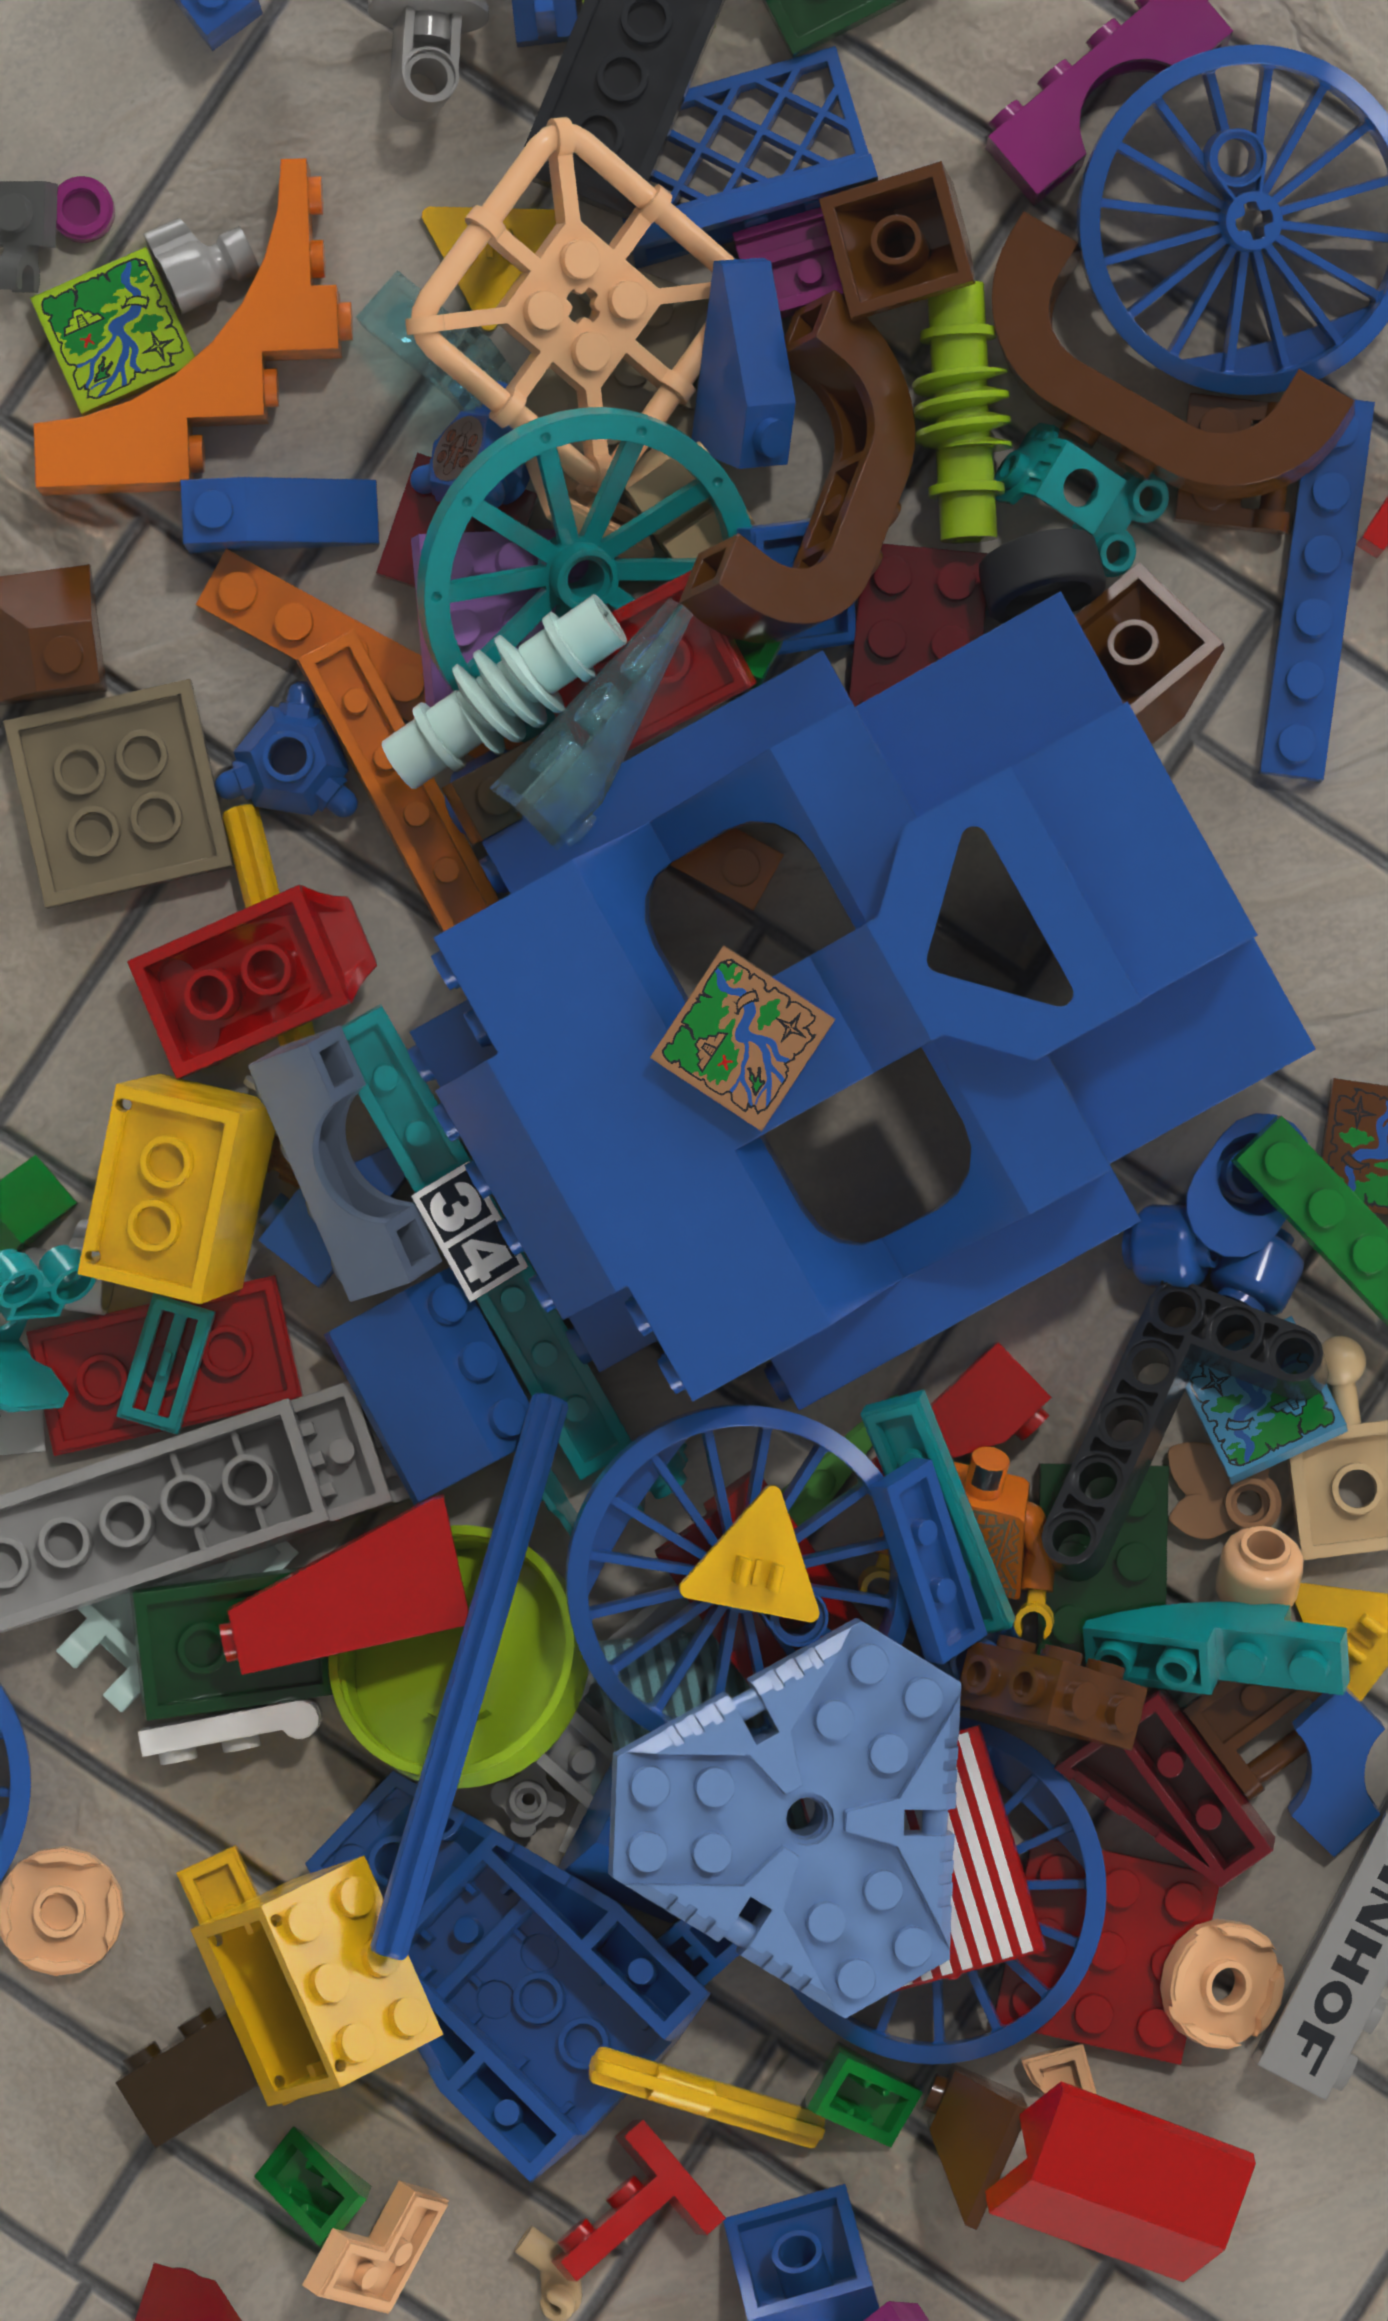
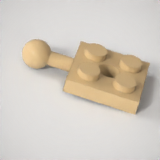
[1287,1336,1388,1560]

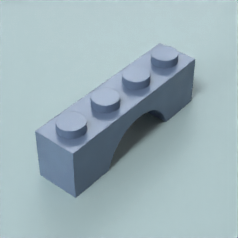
[247,1025,442,1302]

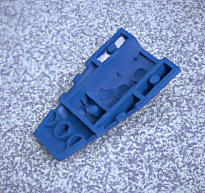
[305,1771,711,2182]

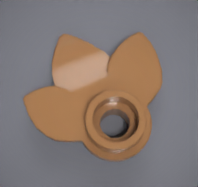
[1168,1442,1282,1539]

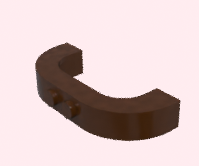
[992,211,1355,499]
[679,290,915,644]

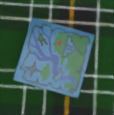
[1185,1316,1348,1485]

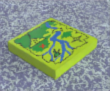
[30,247,195,417]

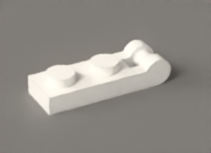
[138,1698,322,1765]

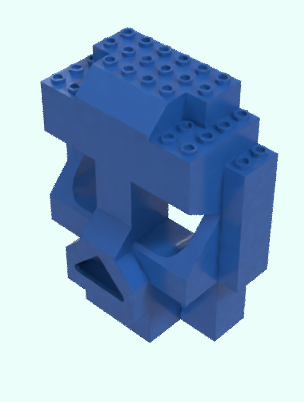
[407,591,1316,1410]

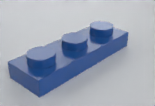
[869,1458,988,1664]

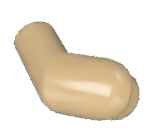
[514,2225,583,2321]

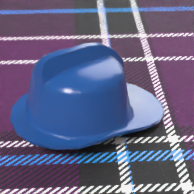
[1186,1113,1308,1257]

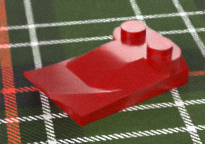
[127,885,377,1079]

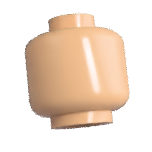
[1216,1526,1304,1607]

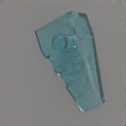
[490,598,693,851]

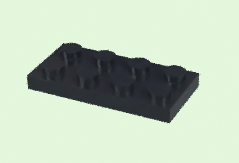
[524,0,725,219]

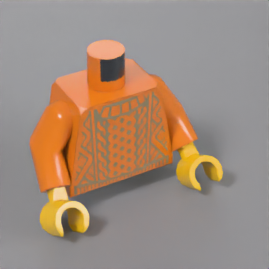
[858,1446,1055,1640]

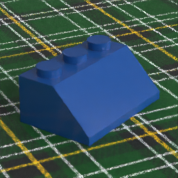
[324,1267,530,1505]

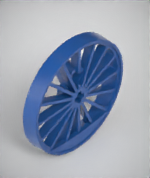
[1077,45,1388,395]
[565,1405,911,1738]
[786,1717,1106,2064]

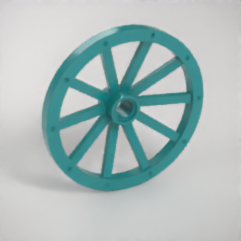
[417,407,752,742]

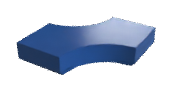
[1287,1688,1385,1857]

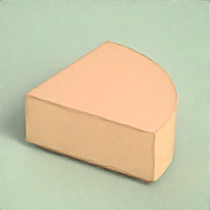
[1021,2043,1097,2094]

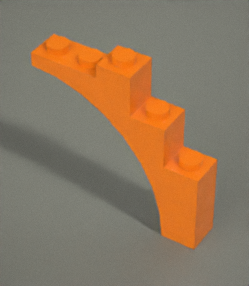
[34,158,353,496]

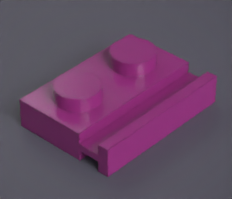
[732,207,845,319]

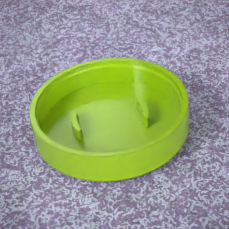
[329,1525,589,1789]

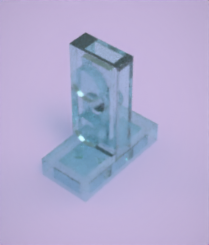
[355,270,516,412]

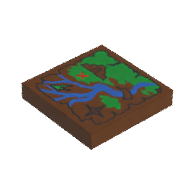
[1321,1078,1388,1215]

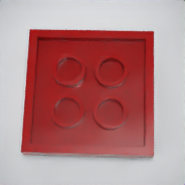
[995,1834,1219,2065]

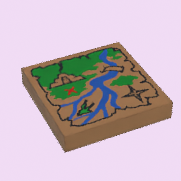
[650,945,836,1131]

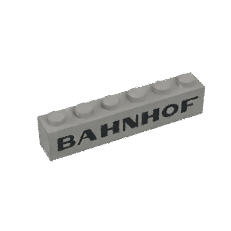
[1252,1793,1388,2100]

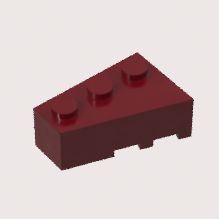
[1054,1688,1275,1888]

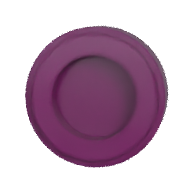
[56,176,115,243]

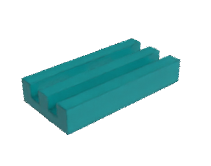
[116,1293,216,1435]

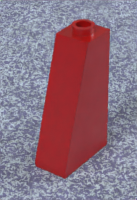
[219,1494,469,1675]

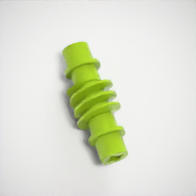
[912,281,1013,544]

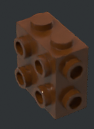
[959,1634,1148,1751]

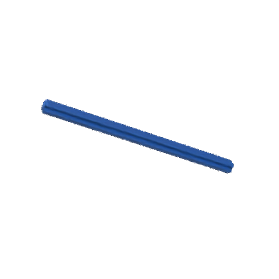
[370,1393,568,1960]

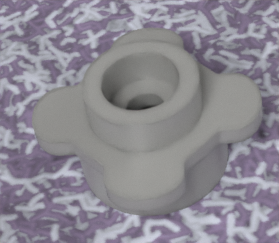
[490,1762,567,1837]

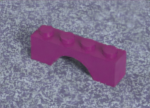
[985,0,1233,206]

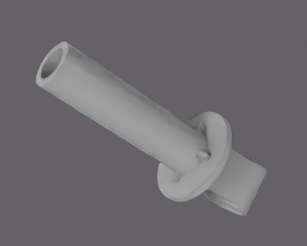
[368,0,489,122]

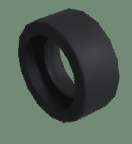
[979,528,1106,623]

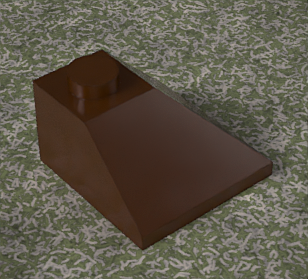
[819,161,976,321]
[1075,562,1225,744]
[0,564,108,706]
[921,2063,1028,2230]

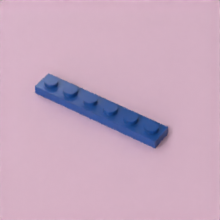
[1258,399,1375,782]

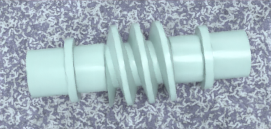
[381,594,627,789]

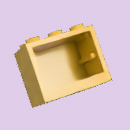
[77,1073,275,1304]
[190,1856,443,2107]

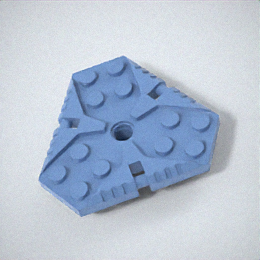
[608,1618,961,2019]

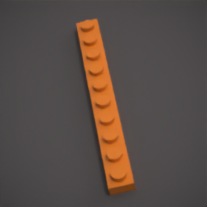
[195,549,784,911]

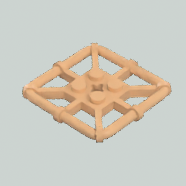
[405,117,734,493]

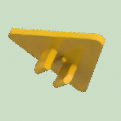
[422,206,556,332]
[679,1485,820,1623]
[1294,1583,1388,1701]

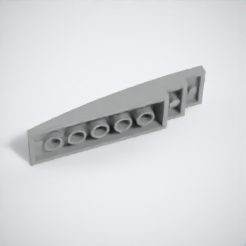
[0,1381,457,1633]

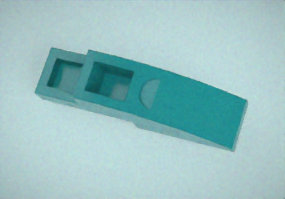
[1083,1601,1350,1695]

